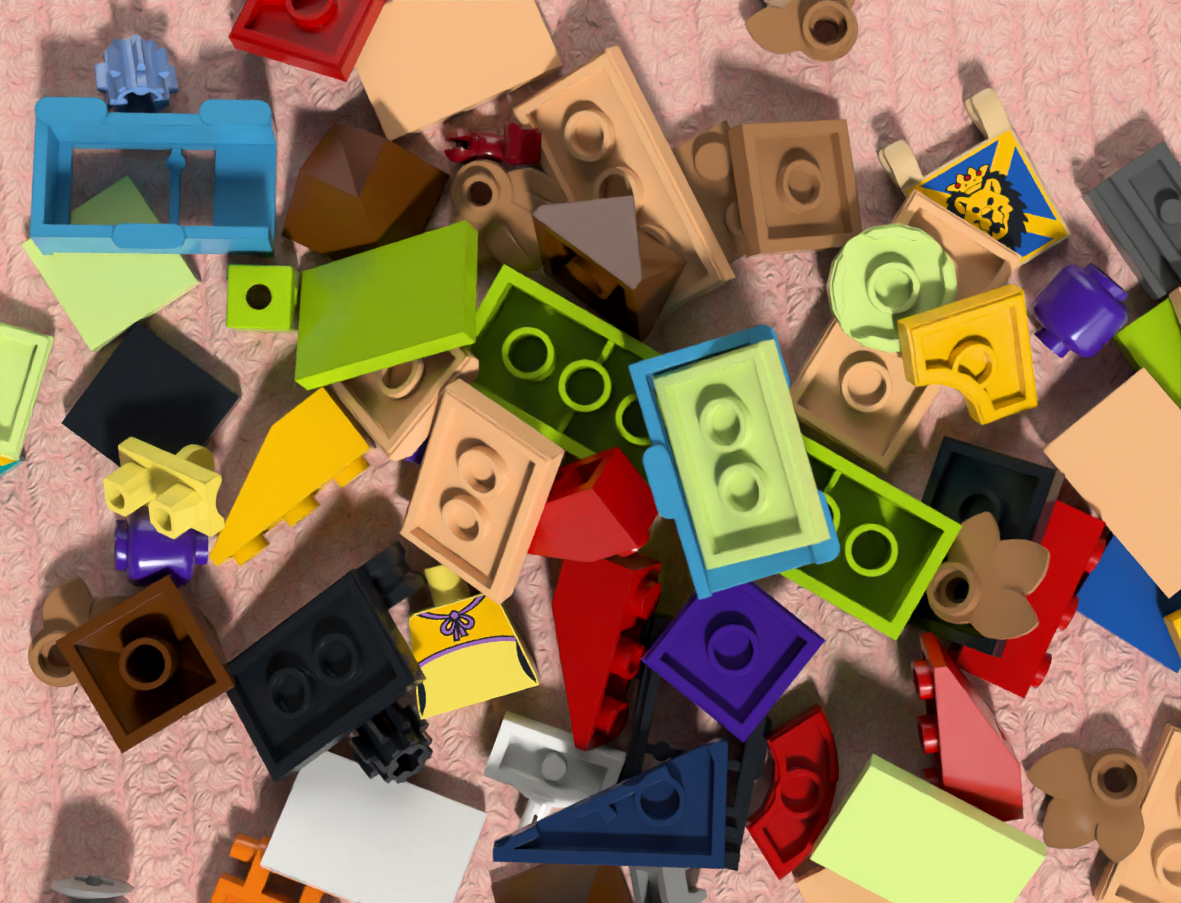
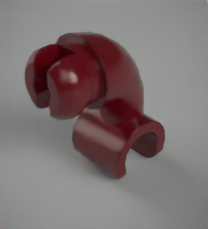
[444,122,542,165]

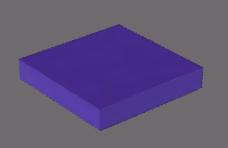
[641,581,825,742]

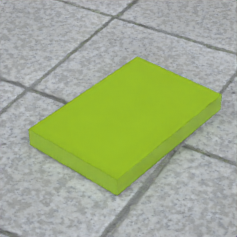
[295,220,478,391]

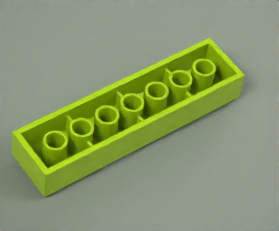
[465,264,962,641]

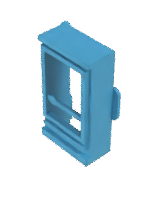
[30,97,278,258]
[628,325,840,600]

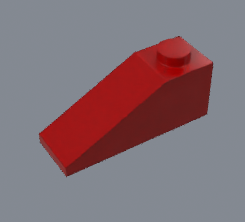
[527,446,659,563]

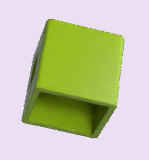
[226,264,301,334]

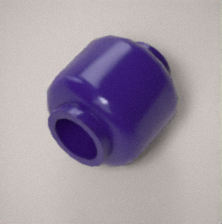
[1032,262,1129,358]
[114,505,208,587]

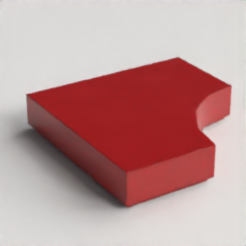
[228,0,386,82]

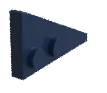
[493,738,728,869]

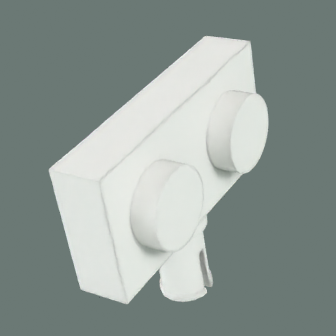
[483,710,626,829]

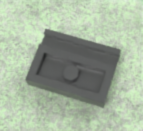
[1081,141,1181,300]

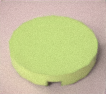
[826,223,958,353]

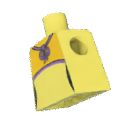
[408,564,540,720]

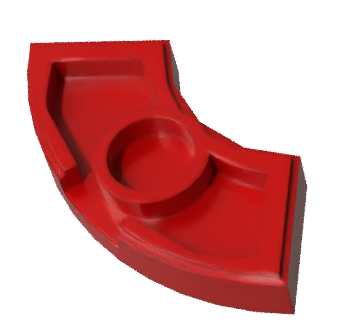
[745,703,839,880]

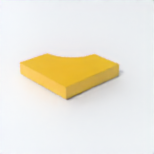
[897,283,1038,425]

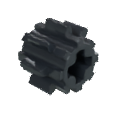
[350,701,433,784]

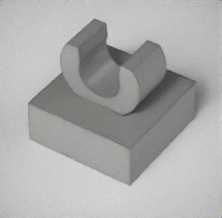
[629,866,707,903]

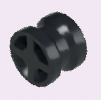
[357,541,428,610]

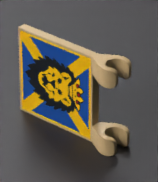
[878,88,1072,269]

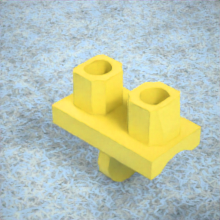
[103,436,225,539]

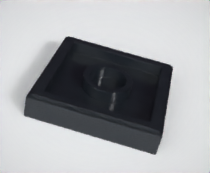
[61,321,242,467]

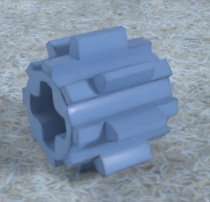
[94,35,178,113]

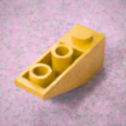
[209,386,377,567]

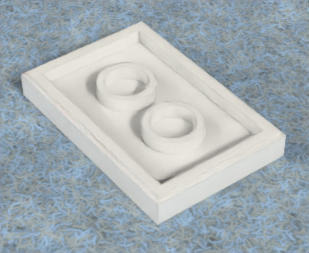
[260,751,487,903]

